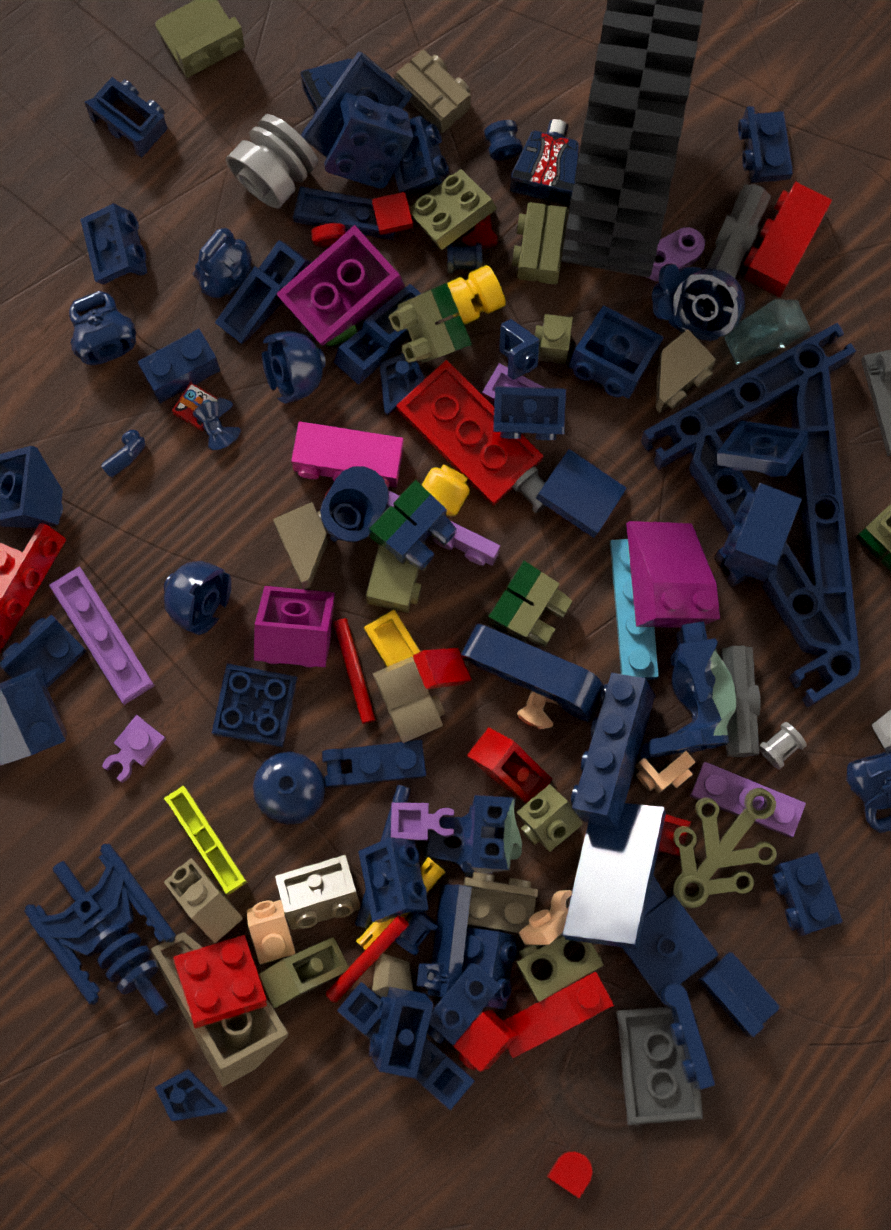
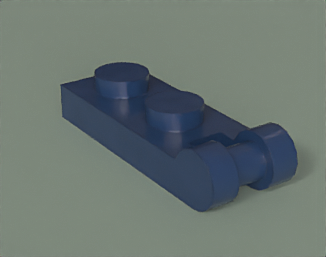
[322,740,426,788]
[660,984,715,1089]

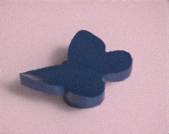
[652,264,702,333]

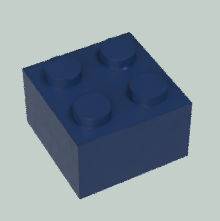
[722,483,802,582]

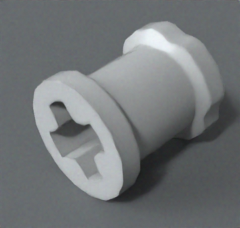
[759,722,807,770]

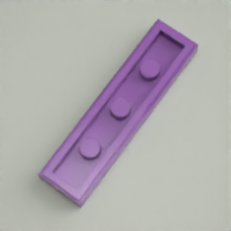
[49,566,155,705]

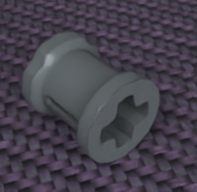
[512,467,547,513]

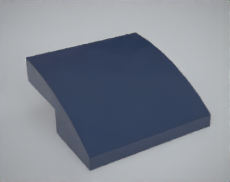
[535,449,626,538]

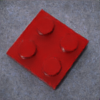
[173,935,267,1029]

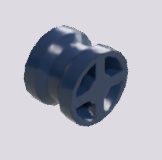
[484,120,523,161]

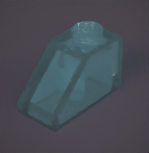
[724,299,811,364]

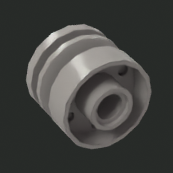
[226,114,318,209]

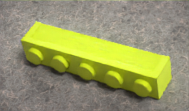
[164,786,247,895]

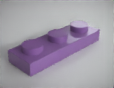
[690,762,806,838]

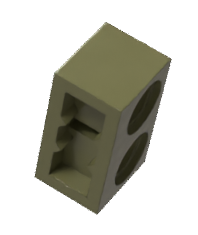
[516,932,603,1002]

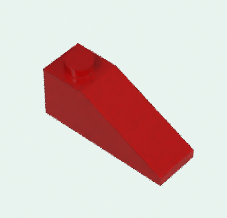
[503,971,614,1058]

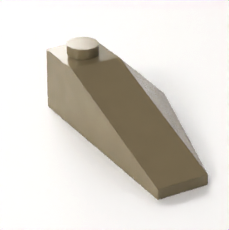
[151,932,288,1087]

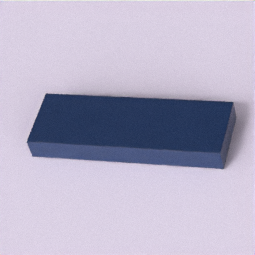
[293,186,395,240]

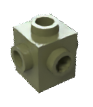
[516,784,583,852]

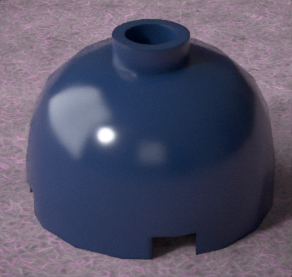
[673,268,745,341]
[262,331,326,404]
[164,561,232,635]
[253,752,325,825]

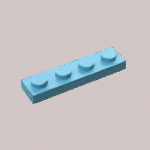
[610,539,659,680]

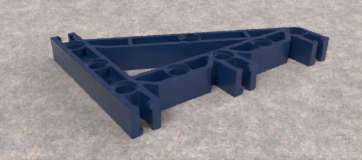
[641,322,860,708]

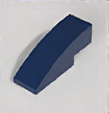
[215,240,311,344]
[334,284,421,385]

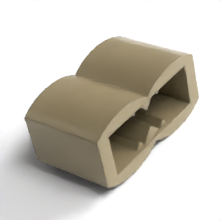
[372,657,445,743]

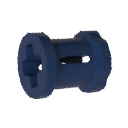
[447,242,482,274]
[395,912,439,956]

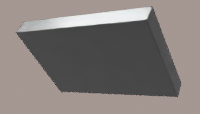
[616,1007,703,1125]

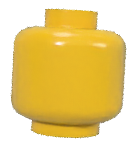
[422,464,470,516]

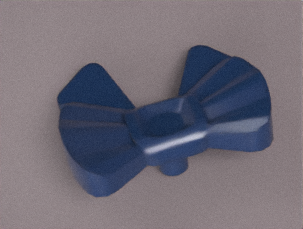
[193,398,241,450]

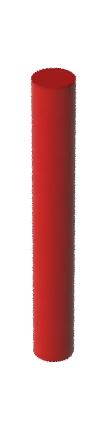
[333,618,376,724]
[326,915,409,1003]

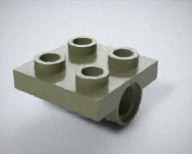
[409,169,497,250]

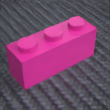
[291,421,404,488]

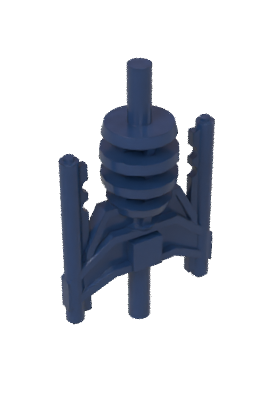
[24,843,176,1015]

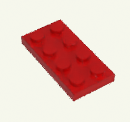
[396,360,544,506]

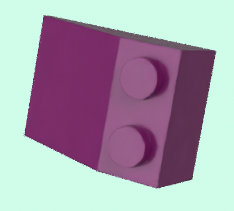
[277,225,405,345]
[626,521,720,628]

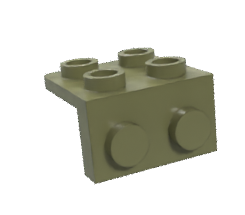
[156,0,245,78]

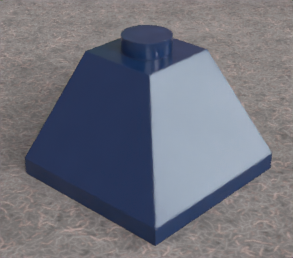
[0,446,63,529]

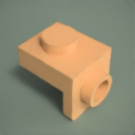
[635,751,696,794]
[247,900,295,964]

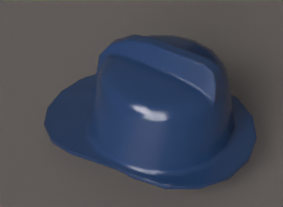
[320,466,389,542]

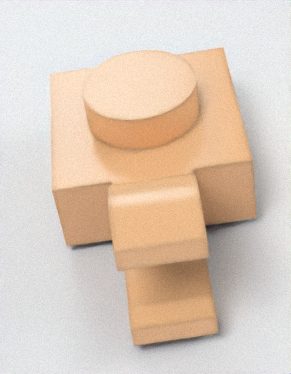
[519,890,572,945]

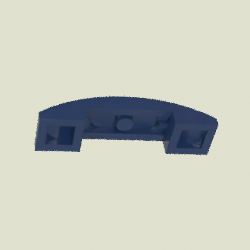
[337,982,475,1110]

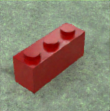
[743,181,832,298]

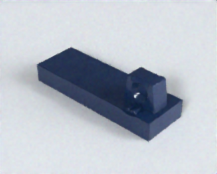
[417,885,472,997]

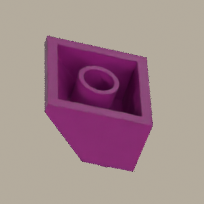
[254,586,335,668]

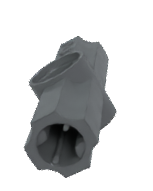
[706,184,771,278]
[720,646,760,757]

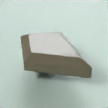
[372,953,413,998]

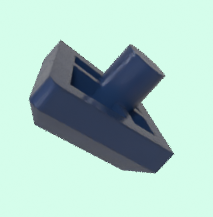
[380,353,425,415]
[155,1069,228,1121]

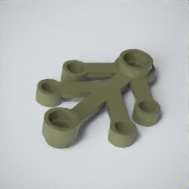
[673,788,777,908]

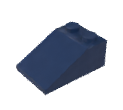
[0,668,67,765]

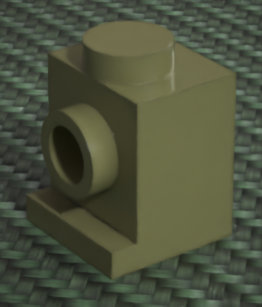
[535,314,573,364]

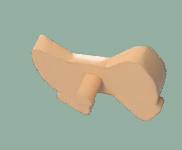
[517,692,559,729]

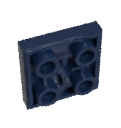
[212,663,298,748]

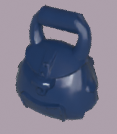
[192,228,252,298]
[69,290,136,365]
[846,752,891,833]

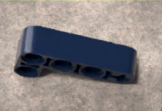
[460,624,604,722]

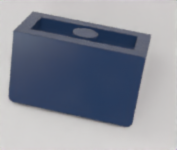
[698,952,779,1037]

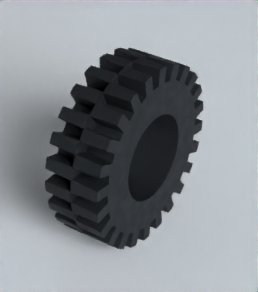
[562,0,705,277]

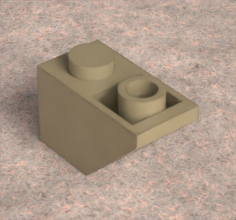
[655,329,716,413]
[164,858,243,943]

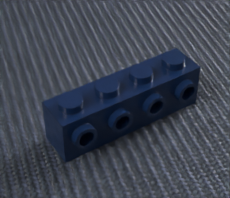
[571,672,656,829]

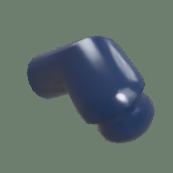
[101,430,145,477]

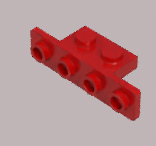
[0,523,66,653]

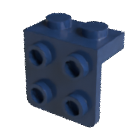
[324,93,413,188]

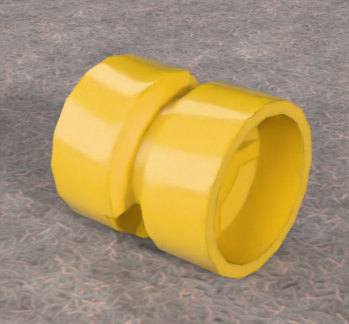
[447,265,506,325]

